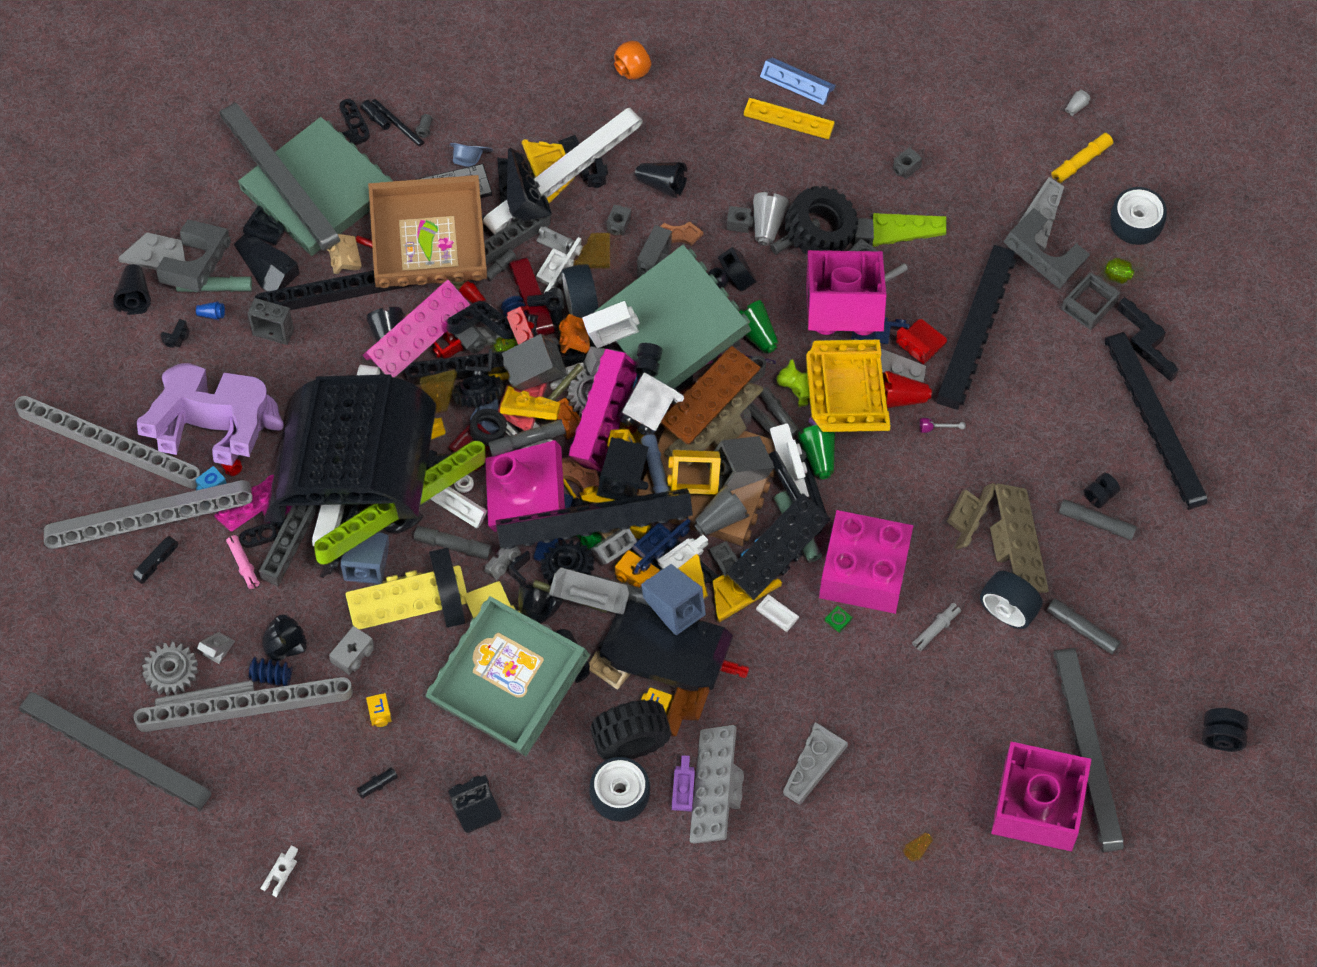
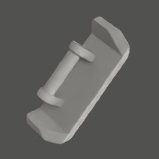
[550,568,629,614]

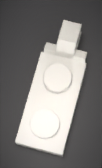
[657,534,708,569]

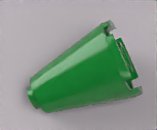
[739,300,779,354]
[798,425,835,479]

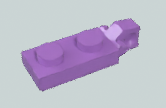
[672,755,695,812]

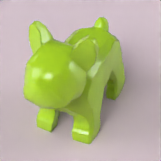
[776,359,810,407]

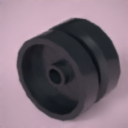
[1201,708,1249,752]

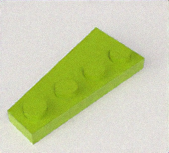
[872,213,946,247]

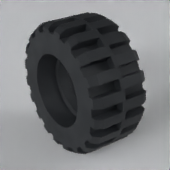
[785,186,859,254]
[591,699,671,760]

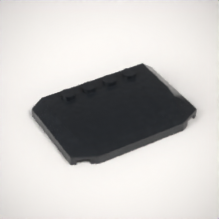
[599,600,733,691]

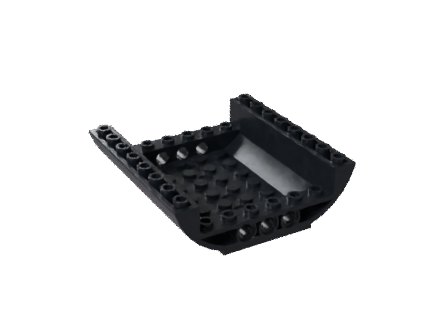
[264,374,437,522]

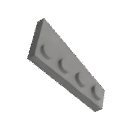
[1019,177,1064,251]
[854,339,926,383]
[783,722,848,805]

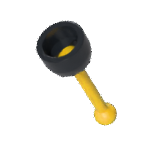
[563,479,589,507]

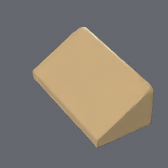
[589,651,631,690]

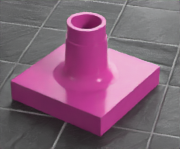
[485,440,565,532]

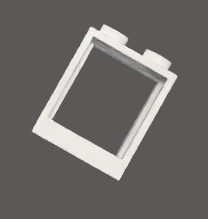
[583,301,640,348]

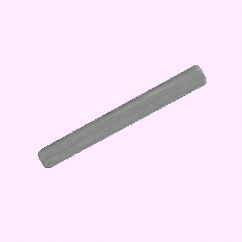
[155,680,254,706]

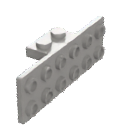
[690,725,744,843]

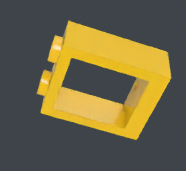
[667,450,721,495]

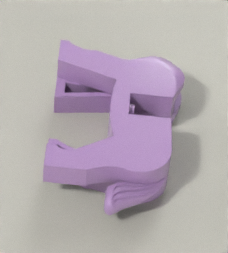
[137,363,284,466]

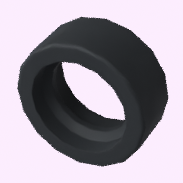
[469,408,507,446]

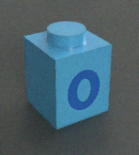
[195,466,227,490]

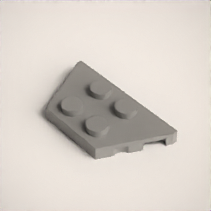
[119,233,185,270]

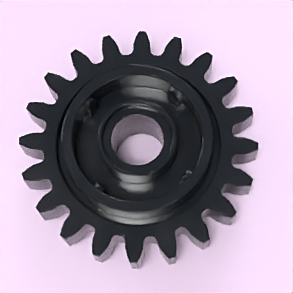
[452,374,505,407]
[541,539,595,585]

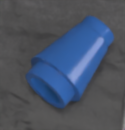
[196,301,225,320]

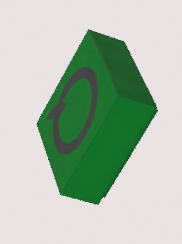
[825,606,853,633]

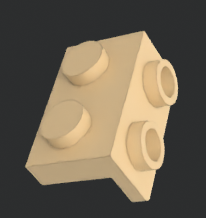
[328,234,362,274]

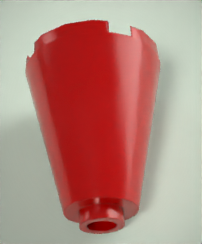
[883,371,932,408]

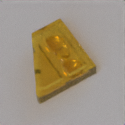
[574,233,610,268]
[420,370,457,414]

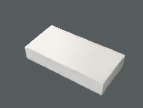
[756,594,799,632]

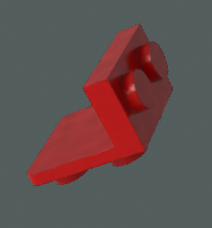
[896,319,947,365]

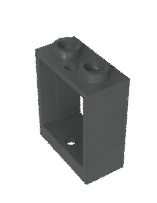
[637,225,672,278]
[1061,272,1120,330]
[248,298,294,345]

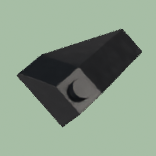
[507,148,552,221]
[234,233,300,292]

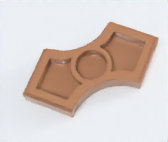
[660,222,703,246]
[562,457,600,492]

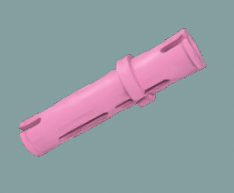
[226,535,260,589]

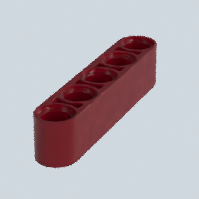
[509,257,554,336]

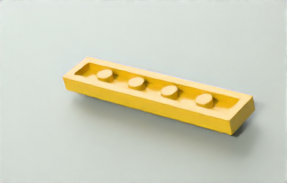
[744,98,835,140]

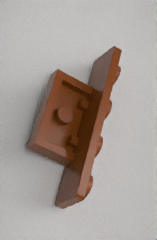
[667,687,710,736]

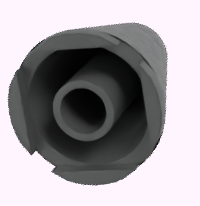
[694,485,750,536]

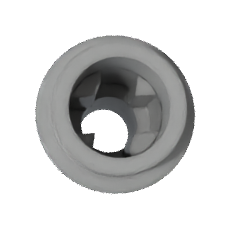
[1065,90,1090,116]

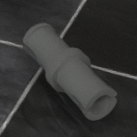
[487,249,517,282]

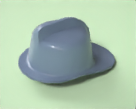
[449,143,493,167]

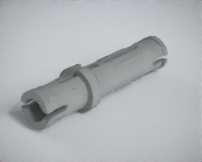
[912,603,961,651]

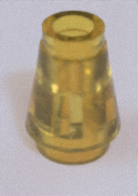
[903,833,933,862]

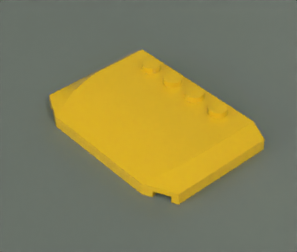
[806,340,890,432]

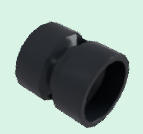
[634,343,663,377]
[1083,472,1120,508]

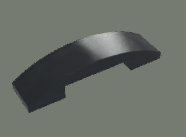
[429,548,466,628]

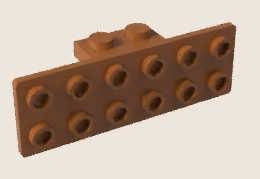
[660,346,760,445]

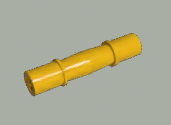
[1051,133,1113,183]

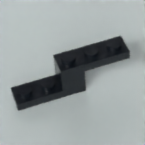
[1117,297,1179,382]

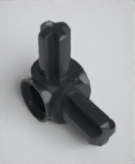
[527,287,564,325]

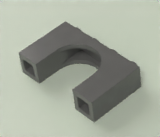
[1004,208,1090,289]
[156,219,231,292]

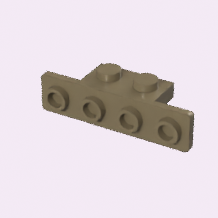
[947,483,996,550]

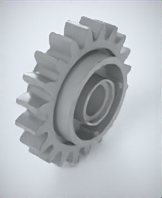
[567,372,594,417]
[142,642,198,696]

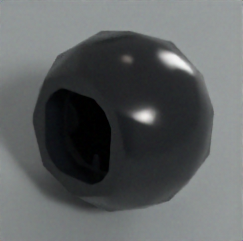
[707,267,729,289]

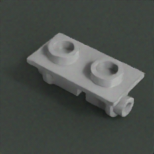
[536,226,575,254]
[484,545,521,581]

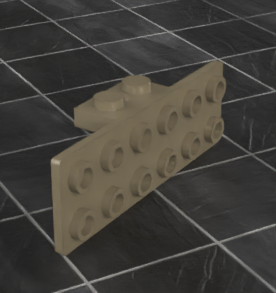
[664,382,763,465]
[990,484,1049,593]

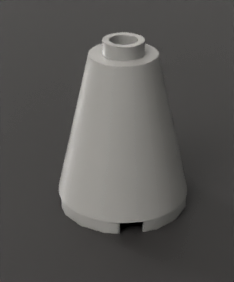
[753,192,789,246]

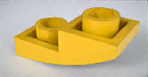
[580,486,613,502]

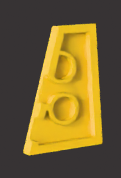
[500,386,560,420]

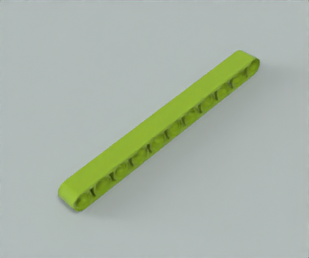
[314,441,486,564]

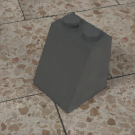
[502,334,568,391]
[706,436,775,491]

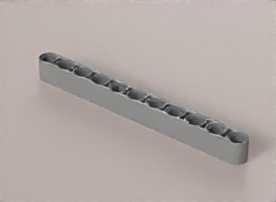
[15,396,200,489]
[44,480,252,549]
[134,677,353,732]

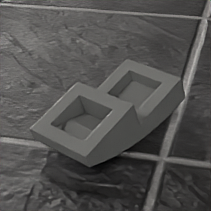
[709,541,738,577]

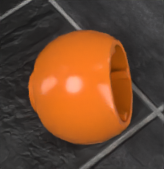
[614,41,652,80]

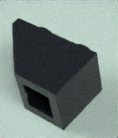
[718,247,757,292]

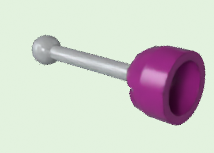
[920,418,966,433]

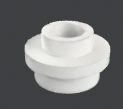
[454,475,474,493]

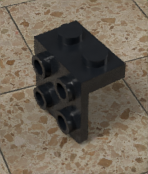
[448,775,502,833]

